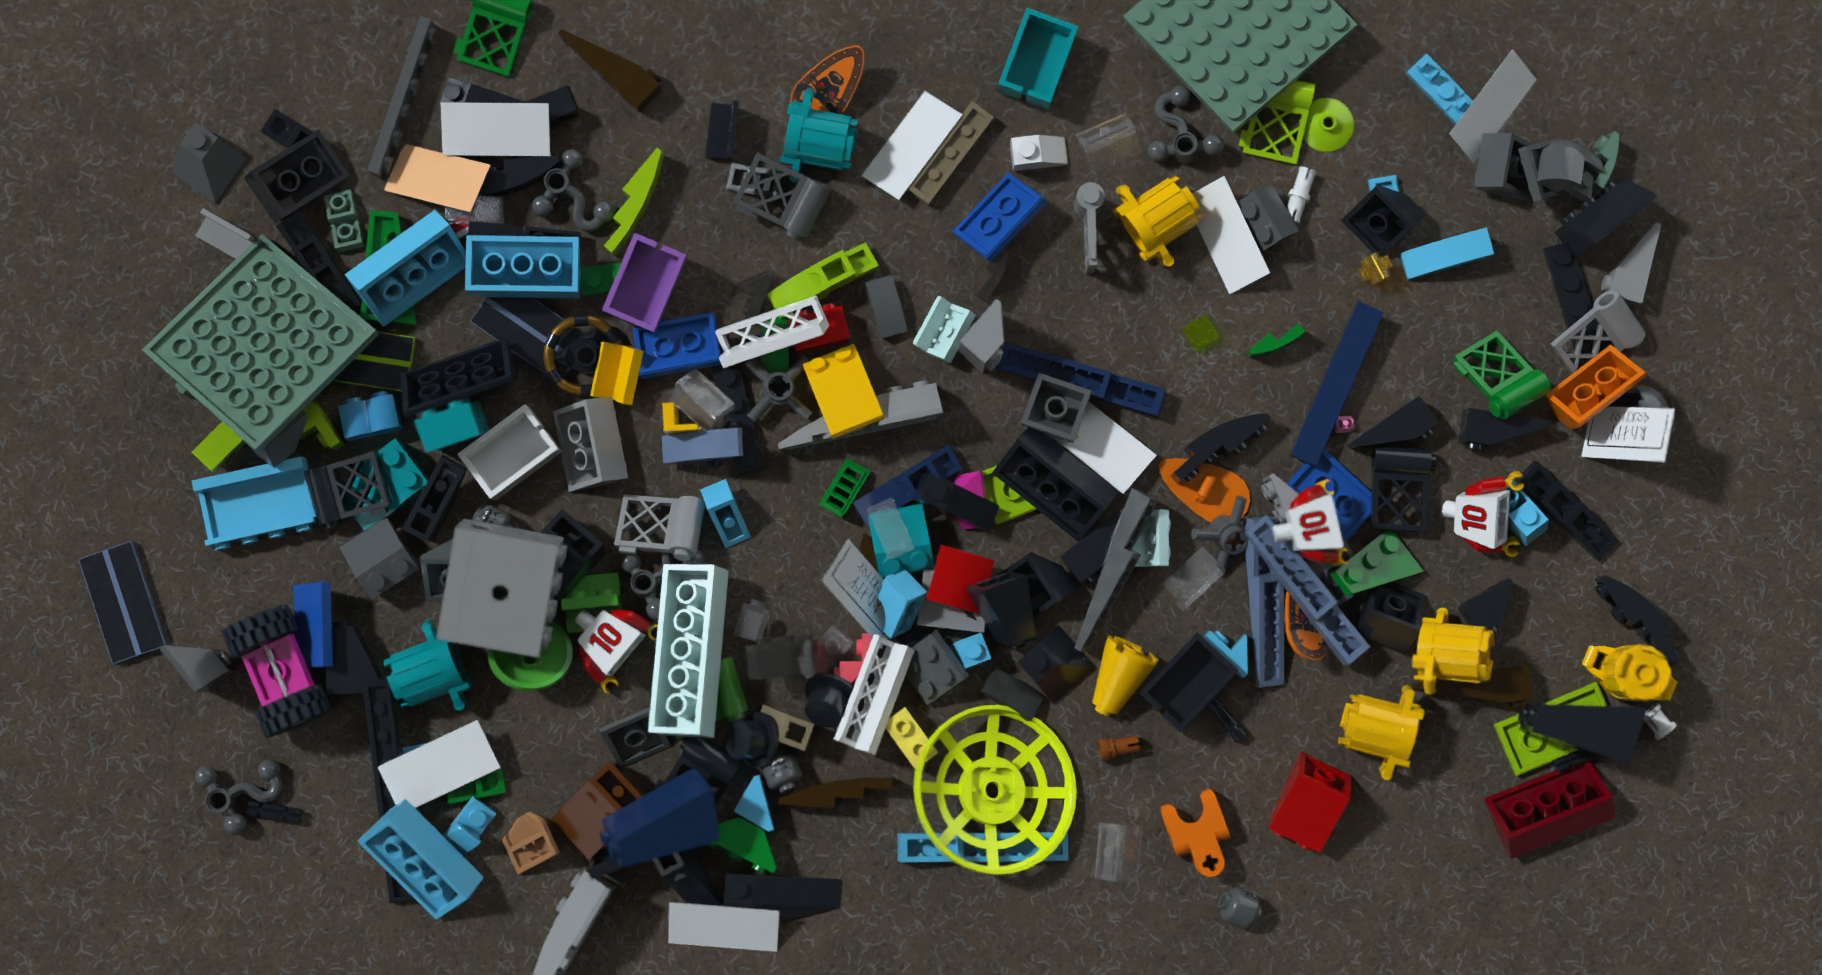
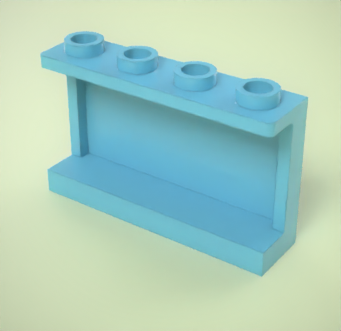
[192,457,318,551]

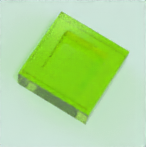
[1182,314,1220,352]

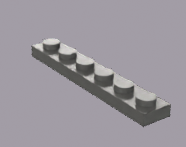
[367,16,437,179]

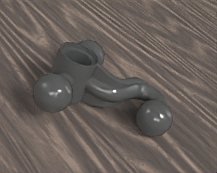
[1147,85,1224,164]
[532,149,615,232]
[620,549,704,620]
[195,759,282,835]

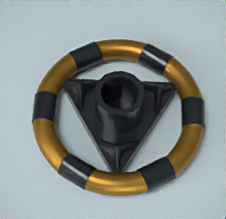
[543,315,623,396]

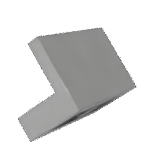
[195,208,256,259]

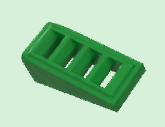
[819,458,871,519]

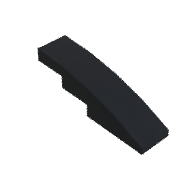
[276,210,361,310]
[1515,461,1618,561]

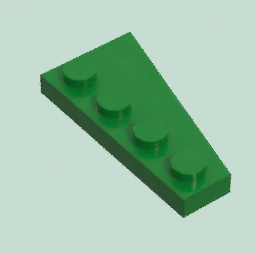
[360,210,416,325]

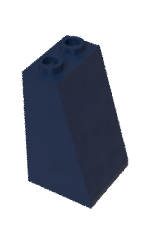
[600,768,720,867]

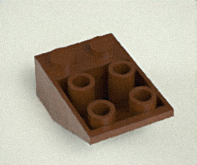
[551,761,644,860]

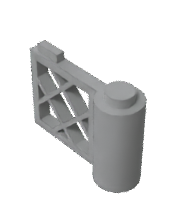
[1074,182,1105,274]
[1550,290,1646,374]
[614,494,705,561]

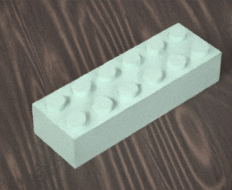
[648,564,729,738]

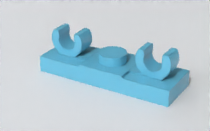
[1406,53,1473,125]

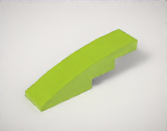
[604,147,664,257]
[191,422,246,472]

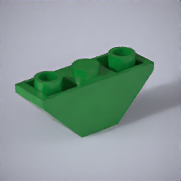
[706,816,777,875]

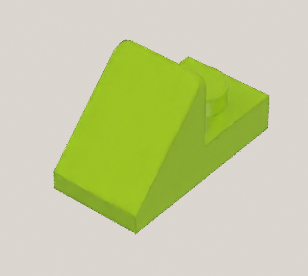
[300,399,345,450]

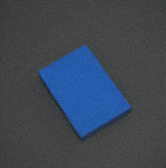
[952,172,1047,263]
[632,312,722,379]
[1286,449,1382,542]
[293,582,333,668]

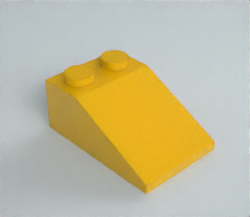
[802,344,885,439]

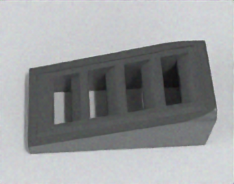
[726,162,788,202]

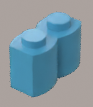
[338,391,403,441]

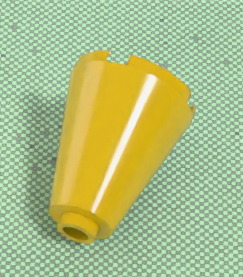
[1092,635,1159,716]

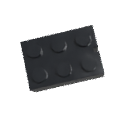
[1139,632,1239,734]

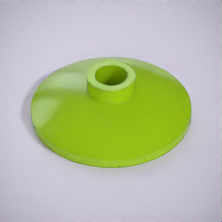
[1299,98,1354,152]

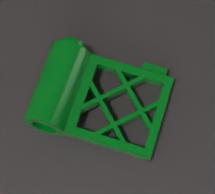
[453,0,534,77]
[1453,331,1551,420]

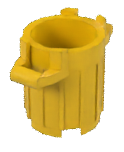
[1113,176,1203,266]
[1412,608,1494,694]
[1581,645,1678,701]
[1338,685,1424,780]

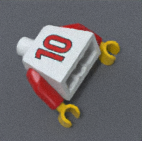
[1442,471,1524,557]
[1272,479,1348,566]
[574,609,658,694]

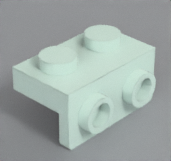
[913,296,976,363]
[1132,509,1171,567]

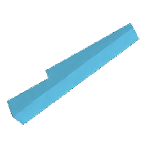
[897,832,1068,862]

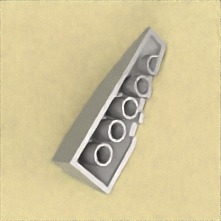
[778,380,943,451]
[533,869,616,975]

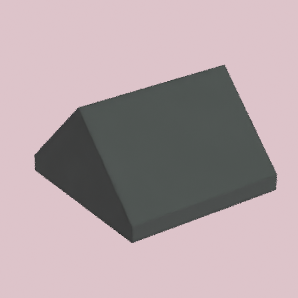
[599,707,671,768]

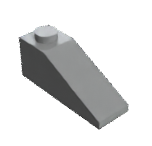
[1601,223,1661,307]

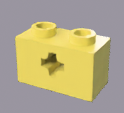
[885,707,938,769]

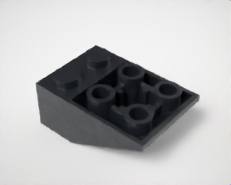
[540,509,607,605]

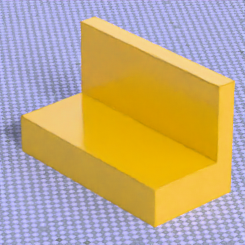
[590,342,644,405]
[662,403,702,435]

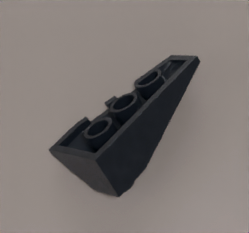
[724,872,840,923]

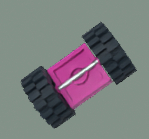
[221,604,332,738]

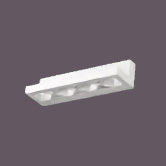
[715,295,829,368]
[834,634,915,755]

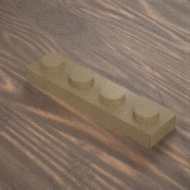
[907,101,994,206]

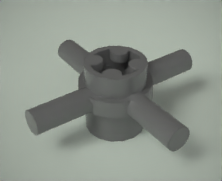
[745,355,813,423]
[1191,496,1249,575]

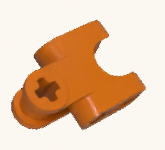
[1160,788,1230,877]

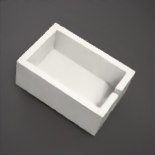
[457,404,562,501]

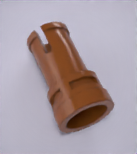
[1097,734,1140,761]

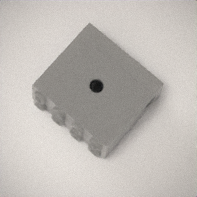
[437,519,568,657]

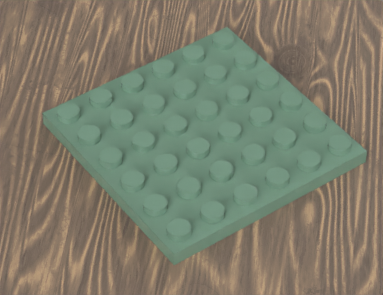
[1123,0,1357,134]
[142,234,379,454]

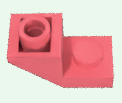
[834,633,872,684]

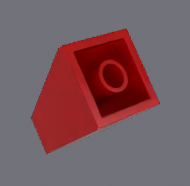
[1269,751,1351,853]

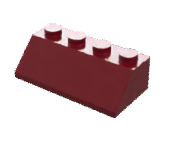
[1484,762,1615,859]

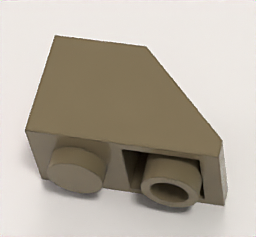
[761,704,815,751]

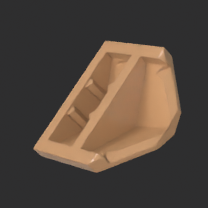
[502,812,560,874]

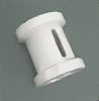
[1643,703,1677,740]

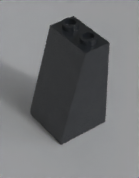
[1517,704,1646,763]

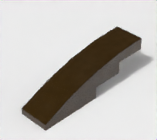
[778,777,893,808]

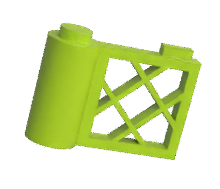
[1238,80,1315,165]

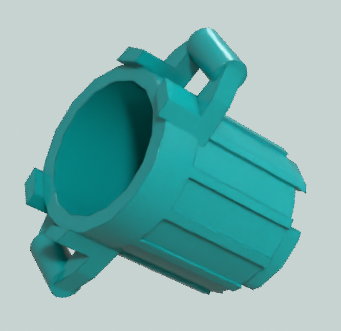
[779,88,859,183]
[384,618,473,710]

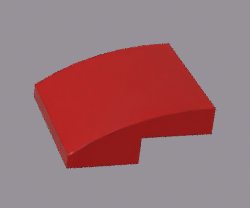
[926,545,995,614]

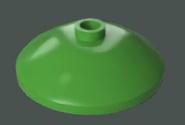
[488,621,573,691]

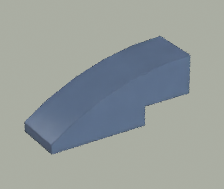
[662,428,743,464]

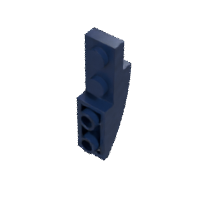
[852,444,962,527]

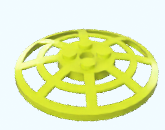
[914,705,1077,875]

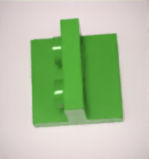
[561,573,622,633]

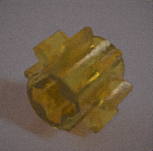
[1357,252,1393,286]

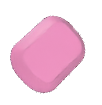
[1333,416,1355,433]

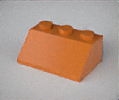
[1545,345,1647,429]

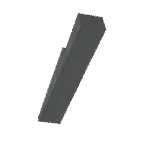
[1074,488,1159,652]

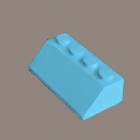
[345,210,466,327]
[465,235,581,298]
[357,799,484,919]

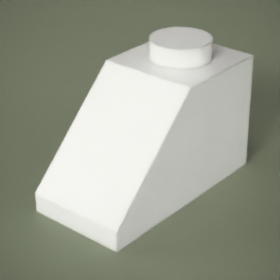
[1010,135,1068,171]

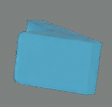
[1203,631,1248,678]
[442,796,496,856]

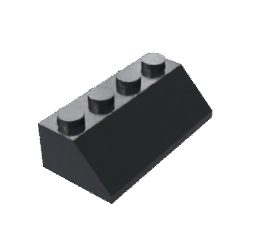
[992,427,1119,542]

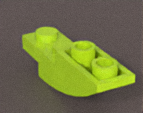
[767,242,879,319]

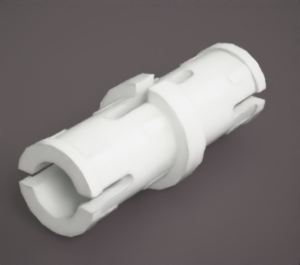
[1286,167,1316,225]

